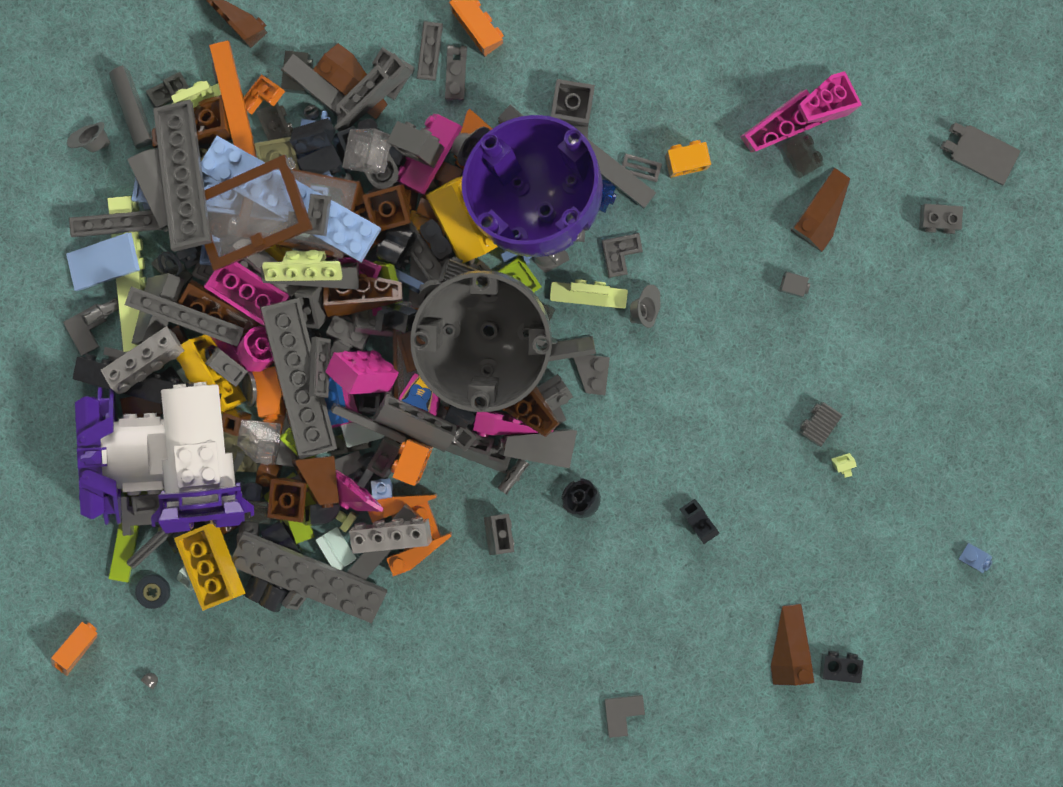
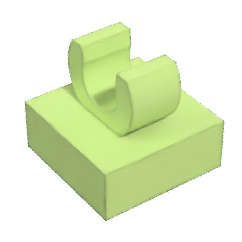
[831,453,857,478]
[335,511,358,533]

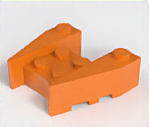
[368,494,452,577]

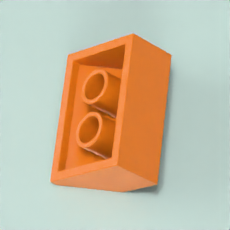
[449,0,504,57]

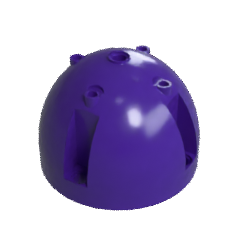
[462,115,603,257]

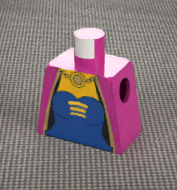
[398,374,441,416]

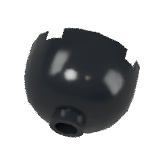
[561,479,601,518]

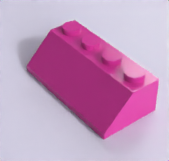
[397,114,463,194]
[204,262,290,326]

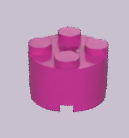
[237,326,274,372]

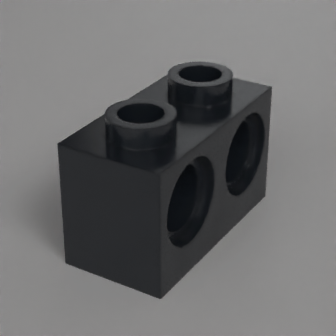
[820,651,864,683]

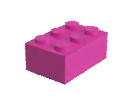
[325,350,399,394]

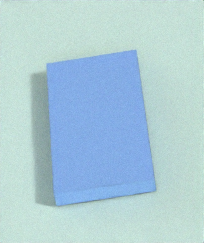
[66,233,140,291]

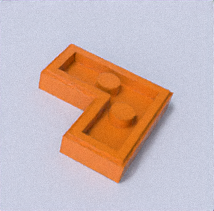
[243,74,285,115]

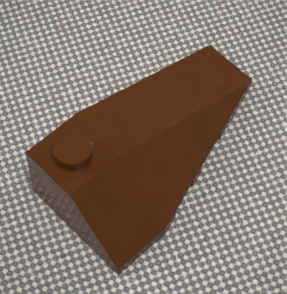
[791,168,850,252]
[324,273,403,317]

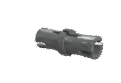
[81,298,119,326]
[497,459,530,495]

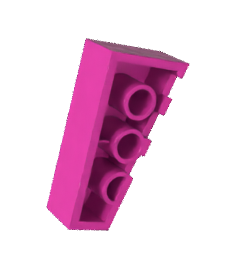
[740,89,828,152]

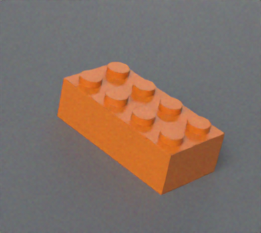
[391,438,433,486]

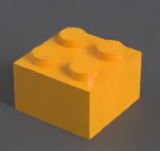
[665,140,711,178]

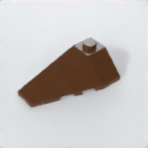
[206,0,268,48]
[313,43,388,120]
[152,95,232,148]
[178,279,258,337]
[502,387,560,437]
[771,604,814,686]

